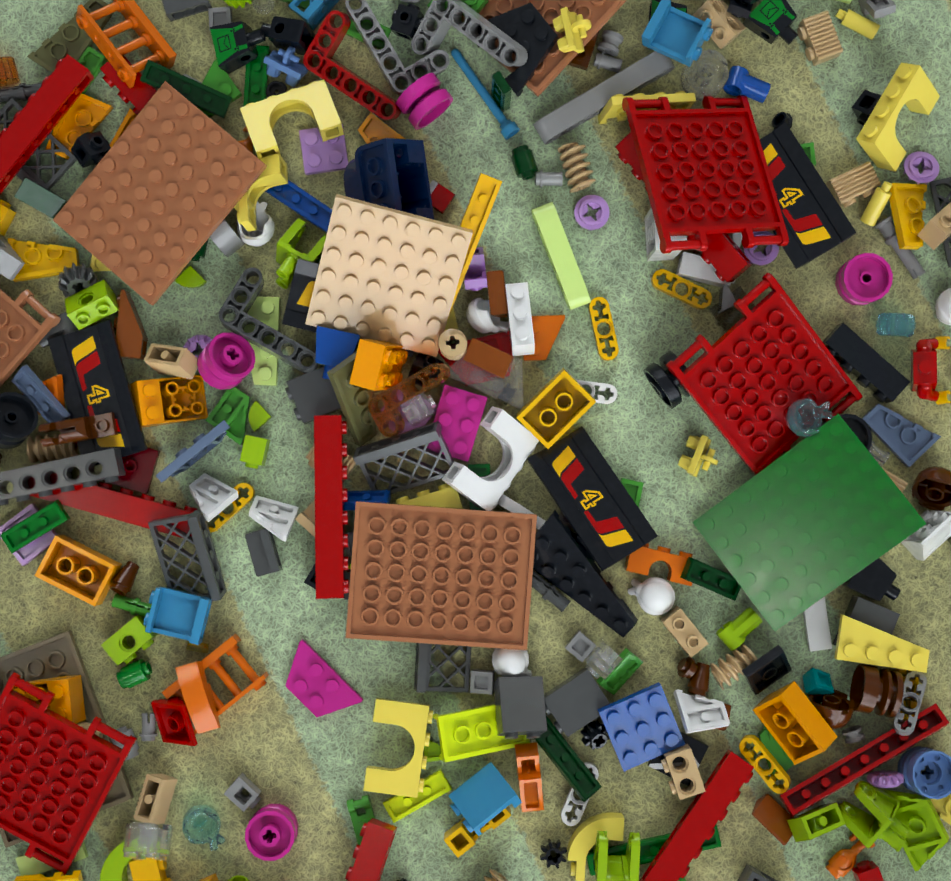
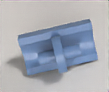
[263,46,308,87]

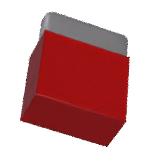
[430,180,455,214]

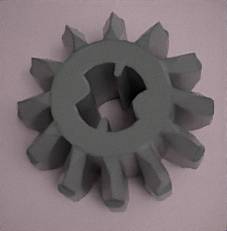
[58,263,98,297]

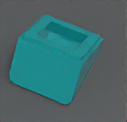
[802,667,834,694]

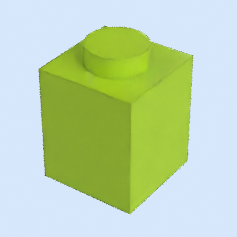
[240,435,270,469]

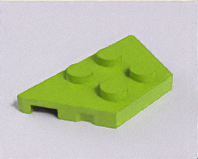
[880,789,949,871]

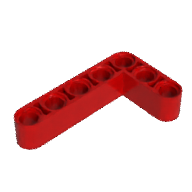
[303,10,401,120]

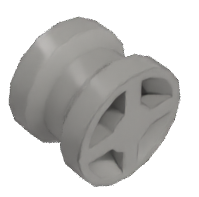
[597,30,624,57]

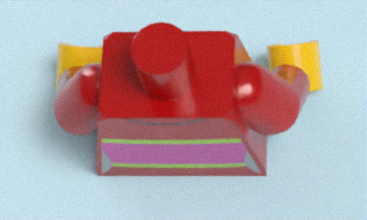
[911,336,951,405]

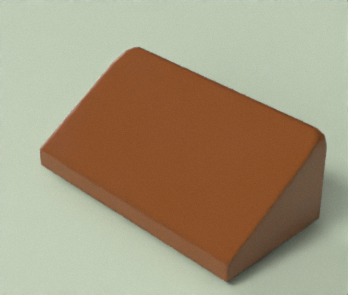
[486,270,508,318]
[463,338,514,379]
[752,794,793,845]

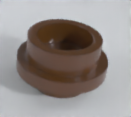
[677,656,698,679]

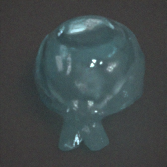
[786,398,832,437]
[182,805,225,850]

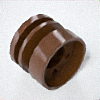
[849,664,904,718]

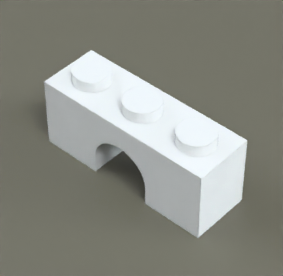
[505,282,535,356]

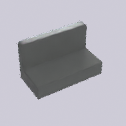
[245,528,283,577]

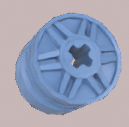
[897,746,951,799]

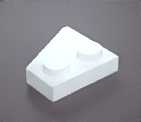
[189,473,239,522]
[249,495,299,542]
[673,689,730,734]

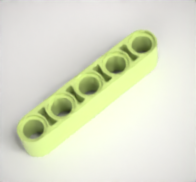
[531,202,591,310]

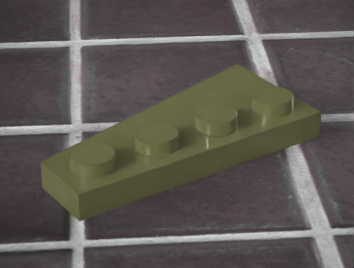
[27,0,113,73]
[327,351,377,447]

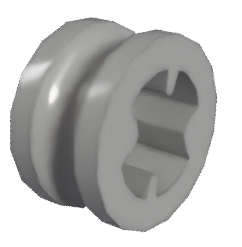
[842,725,865,744]

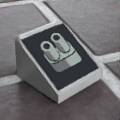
[718,284,736,314]

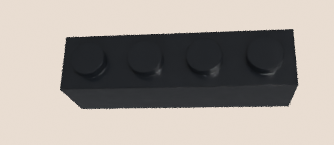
[823,323,910,403]

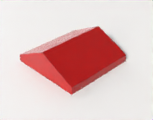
[151,697,198,746]

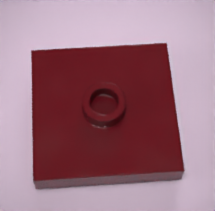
[104,447,160,494]

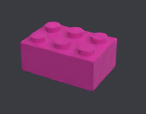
[427,385,488,462]

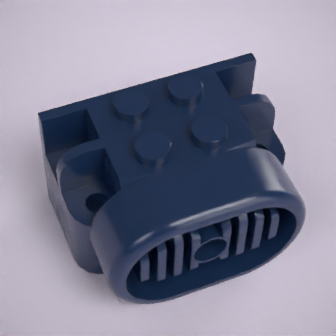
[343,138,434,220]

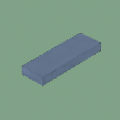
[11,365,71,423]

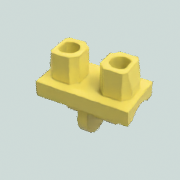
[552,7,592,53]
[678,435,718,477]

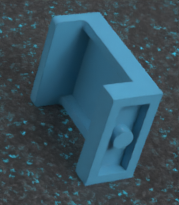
[641,0,713,67]
[143,586,212,645]
[448,762,522,836]

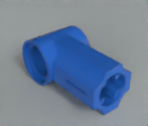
[723,66,771,103]

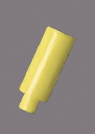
[835,9,880,40]
[860,181,892,226]

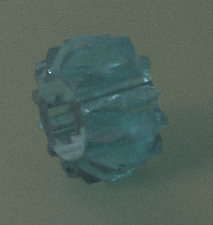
[876,313,916,337]

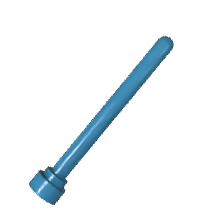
[451,48,520,140]

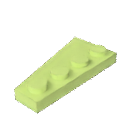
[236,296,281,386]

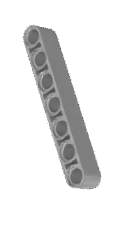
[533,51,675,145]

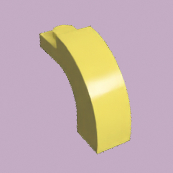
[234,153,288,232]
[566,812,624,881]

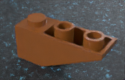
[114,289,148,360]

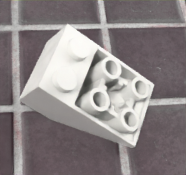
[901,510,951,561]

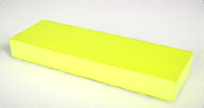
[383,769,452,823]

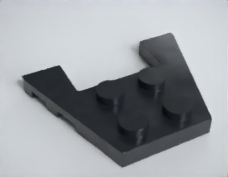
[475,2,559,97]

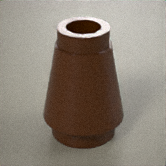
[110,561,140,596]
[687,662,710,697]

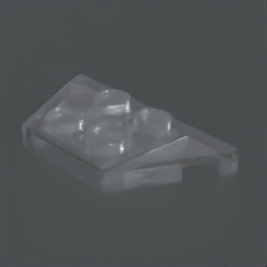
[444,353,524,410]

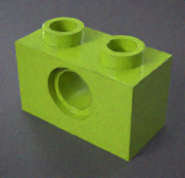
[64,280,119,330]
[101,615,158,666]
[787,802,846,842]

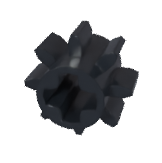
[581,720,609,750]
[540,839,567,869]

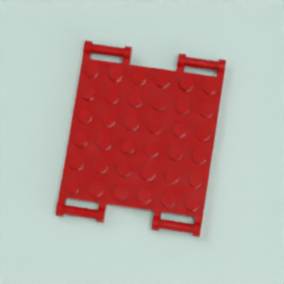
[622,95,789,254]
[666,272,863,475]
[0,672,137,876]

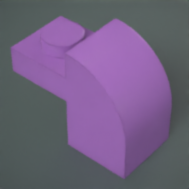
[464,247,488,291]

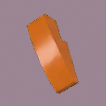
[175,661,221,734]
[515,742,544,812]

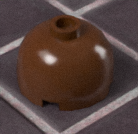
[912,466,951,511]
[809,689,855,730]

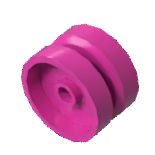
[396,73,453,130]
[835,253,893,306]
[197,333,255,390]
[245,804,298,861]

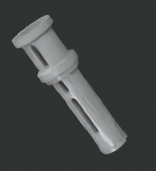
[874,215,926,280]

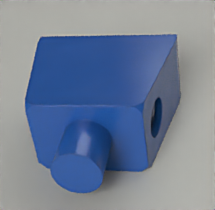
[315,326,360,380]

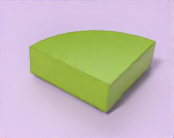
[175,265,207,288]
[249,401,272,432]
[423,740,441,762]

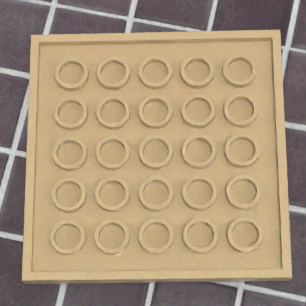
[305,194,473,357]

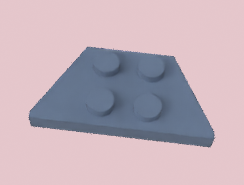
[156,420,230,483]

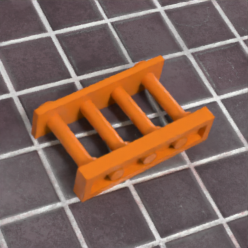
[76,0,177,88]
[162,634,269,734]

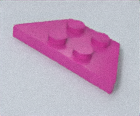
[285,639,363,717]

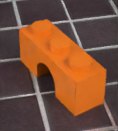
[624,543,693,586]

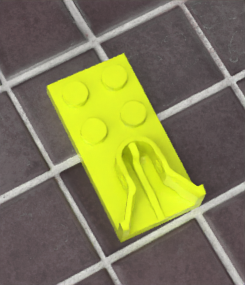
[433,704,530,762]

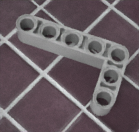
[345,0,450,95]
[411,0,528,67]

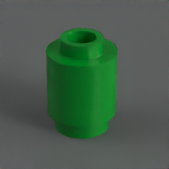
[116,659,152,689]

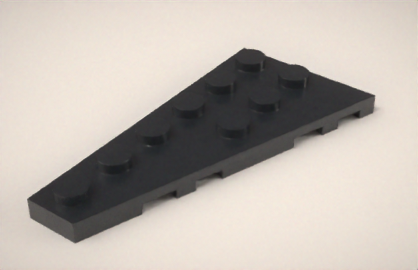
[533,510,638,638]

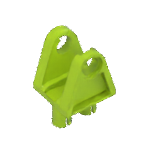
[275,218,326,289]
[838,781,911,852]
[594,831,640,881]

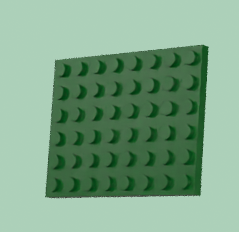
[692,414,926,632]

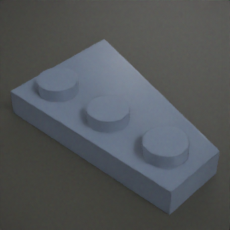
[862,404,941,467]

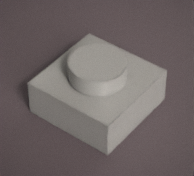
[208,7,233,32]
[565,630,597,662]
[470,669,494,695]

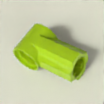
[716,607,763,651]

